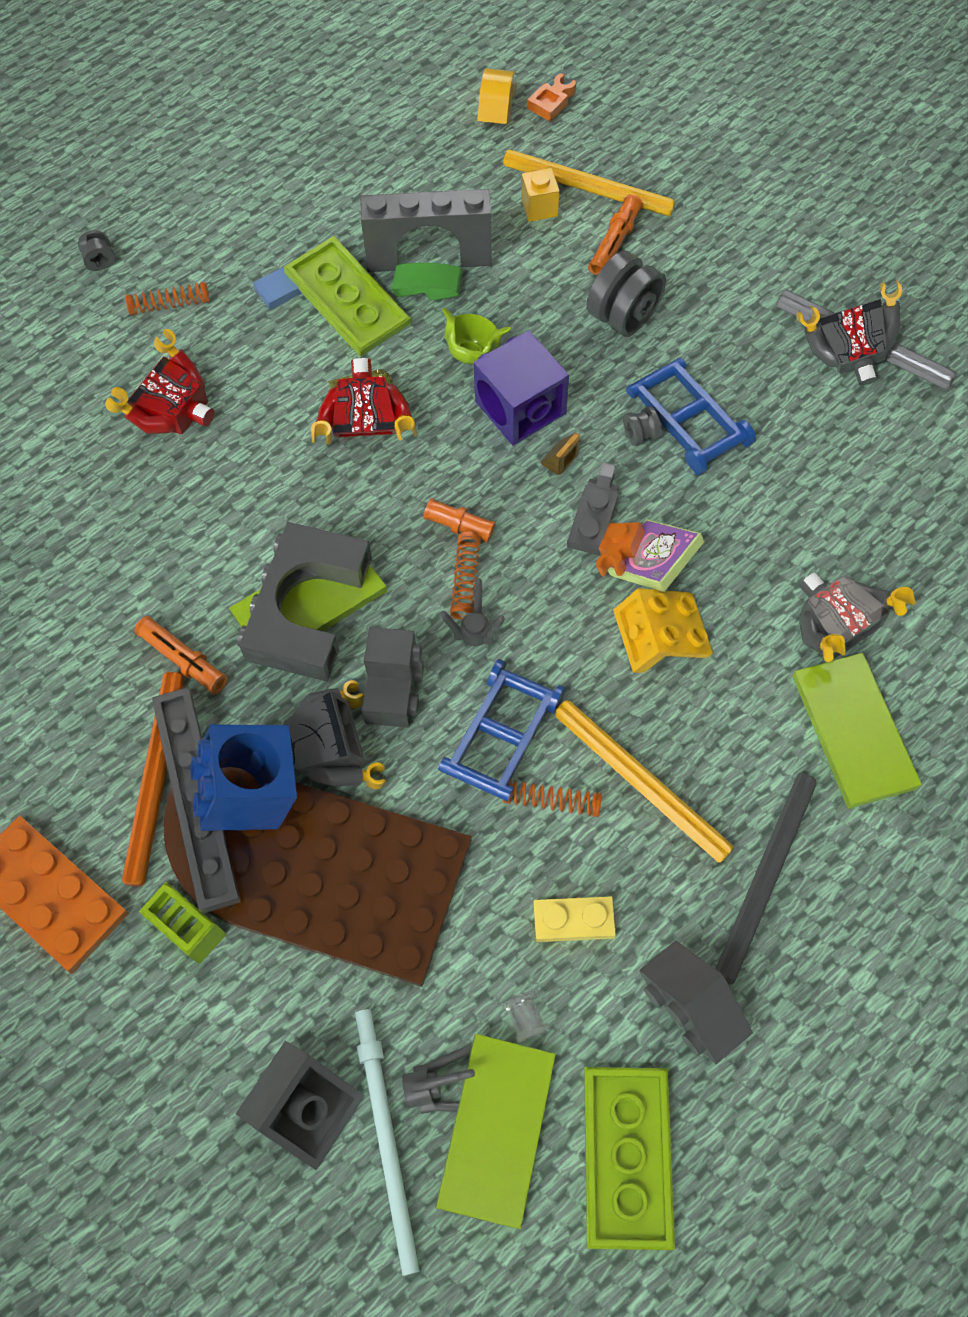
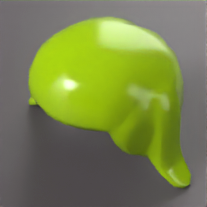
[442,308,512,365]

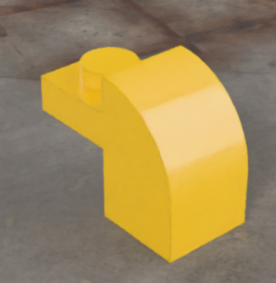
[477,68,517,124]

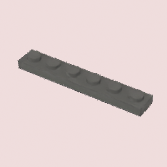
[152,687,241,914]

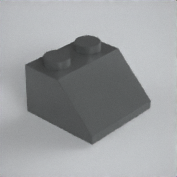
[236,1040,364,1170]

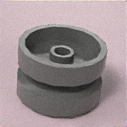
[586,250,666,337]

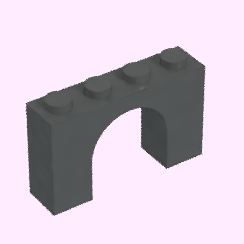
[360,189,492,272]
[237,521,372,682]

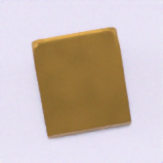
[540,432,580,475]

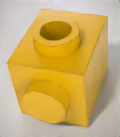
[521,168,559,222]

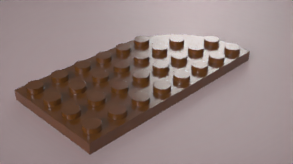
[163,767,472,987]

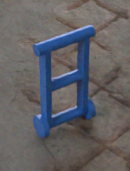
[626,357,756,475]
[438,659,566,802]

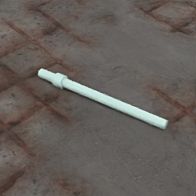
[355,1009,420,1276]

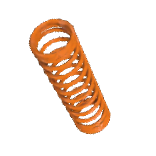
[125,281,210,316]
[450,532,481,620]
[503,780,602,818]

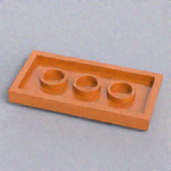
[0,815,129,974]

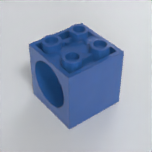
[190,724,297,831]

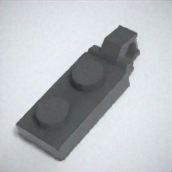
[567,463,619,556]

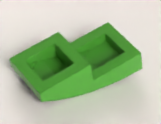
[392,263,463,300]

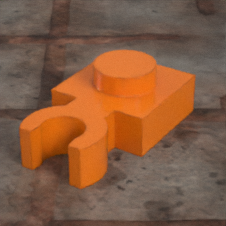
[527,73,576,122]
[596,522,645,576]

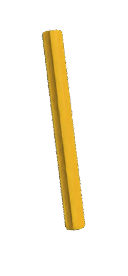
[503,149,675,216]
[555,700,733,863]

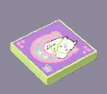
[608,519,704,592]

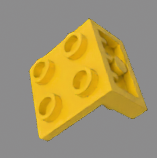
[613,588,713,673]

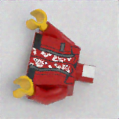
[105,329,215,434]
[311,358,417,445]

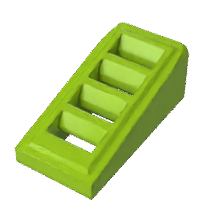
[139,882,226,964]

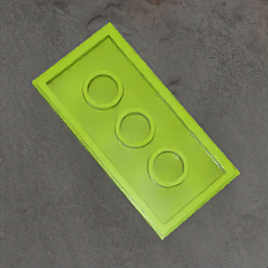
[284,236,411,357]
[229,565,387,631]
[792,653,922,809]
[435,1034,555,1230]
[584,1067,675,1250]

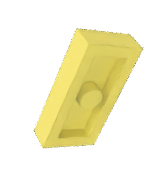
[533,896,616,942]

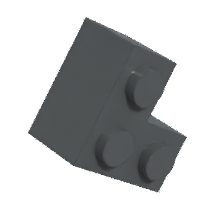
[362,627,424,728]
[639,941,753,1064]

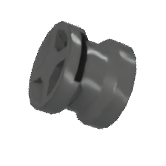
[78,230,115,271]
[623,406,662,446]

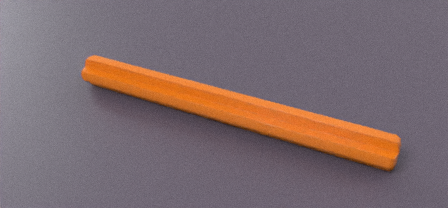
[122,672,184,887]

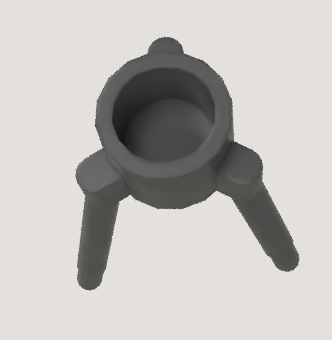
[440,578,505,646]
[402,1043,475,1114]

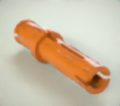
[588,194,643,275]
[134,616,228,695]

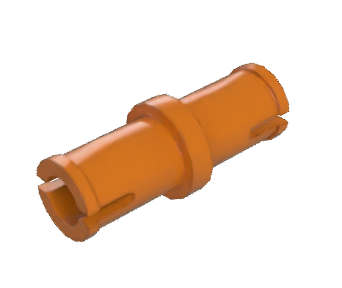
[423,498,495,543]

